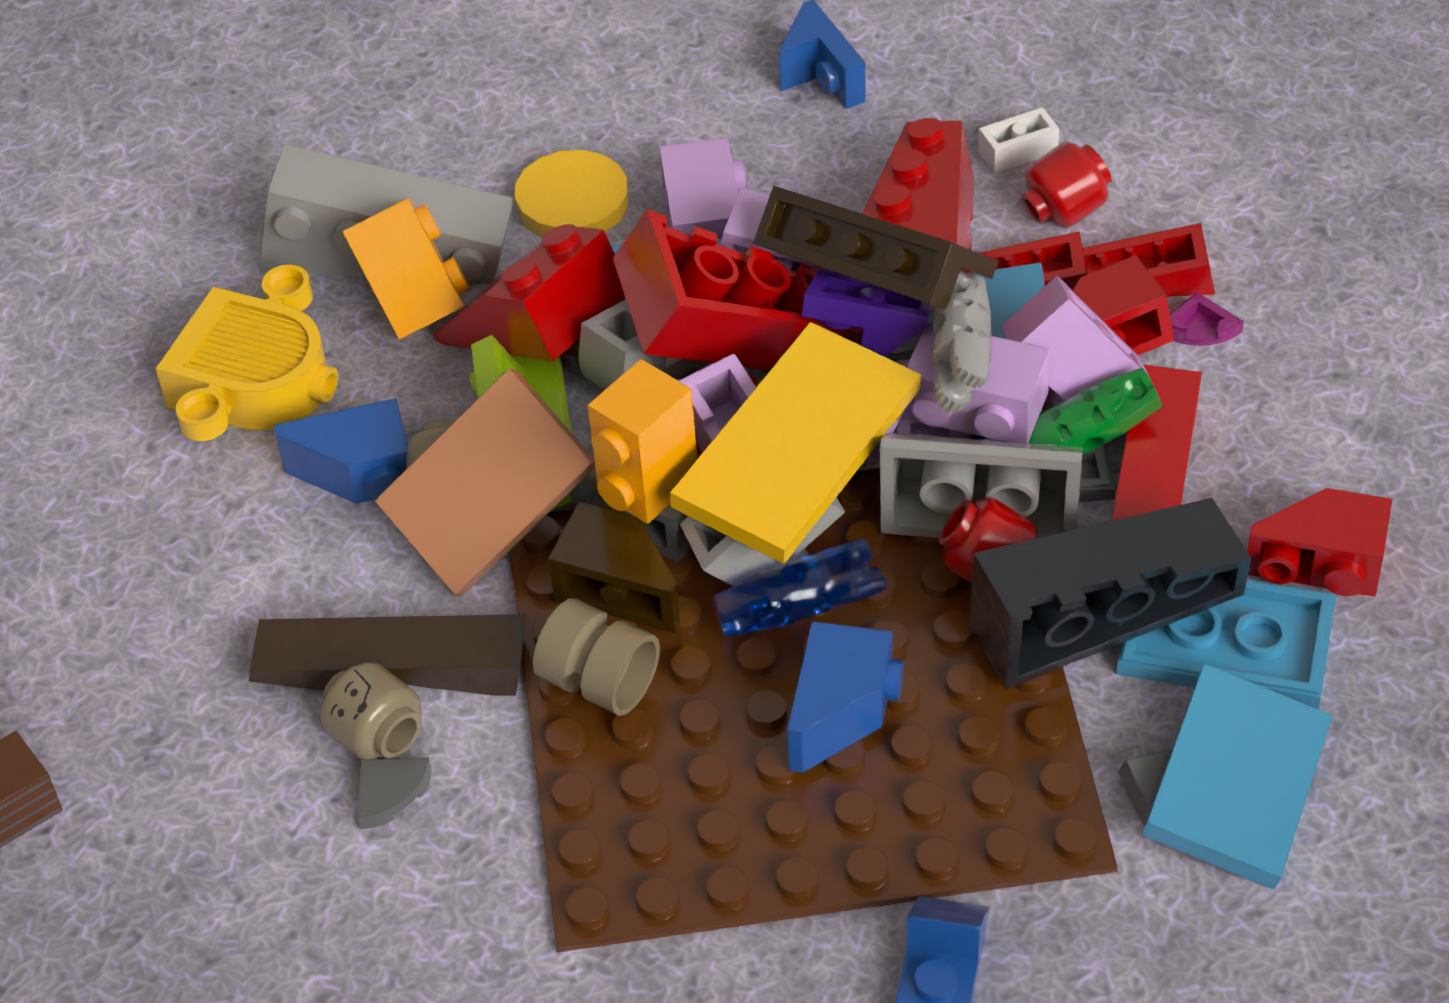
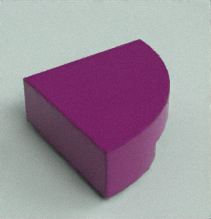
[1170,292,1244,346]

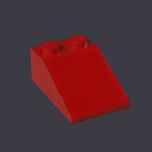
[432,224,625,362]

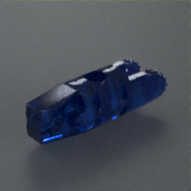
[713,538,888,637]

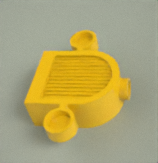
[156,264,338,441]

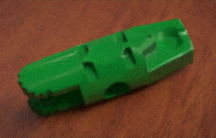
[1003,368,1163,455]

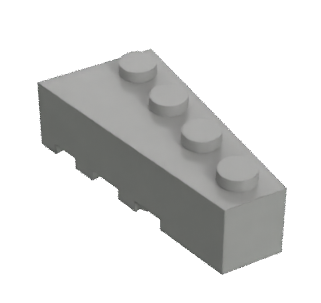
[259,144,514,284]

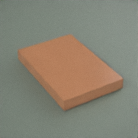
[375,368,595,596]

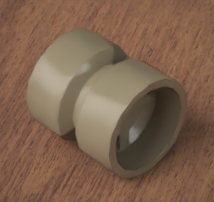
[533,599,660,716]

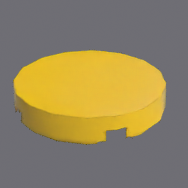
[515,149,629,237]

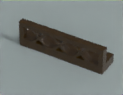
[753,185,999,309]

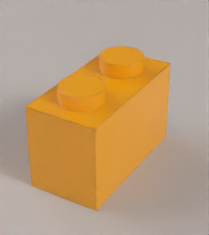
[342,197,470,340]
[587,359,697,524]

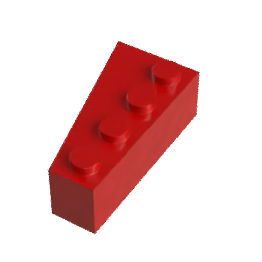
[862,118,974,318]
[613,209,863,371]

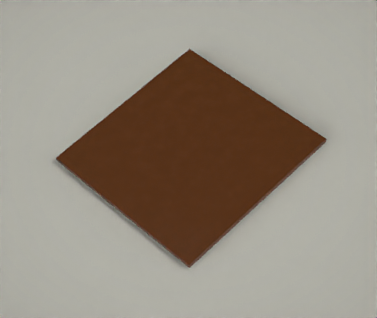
[510,468,1118,952]

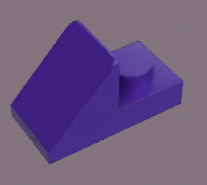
[802,270,935,357]

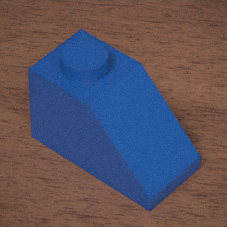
[273,398,408,504]
[787,622,904,773]

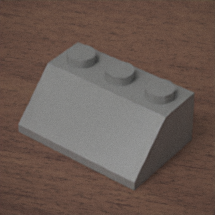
[880,433,1083,538]

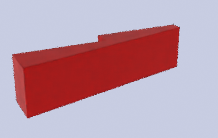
[980,223,1215,297]
[1112,364,1202,521]

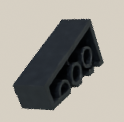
[970,498,1251,689]

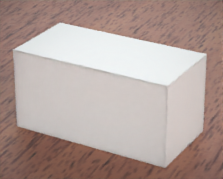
[978,107,1059,174]

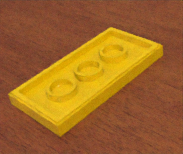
[670,322,921,564]

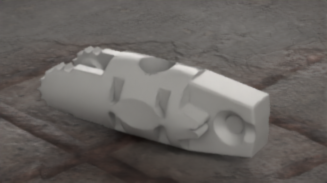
[933,269,991,414]

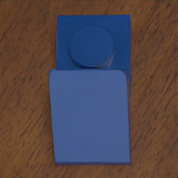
[779,0,866,109]
[896,896,989,1003]

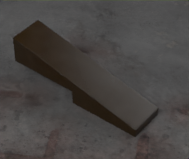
[249,614,526,696]

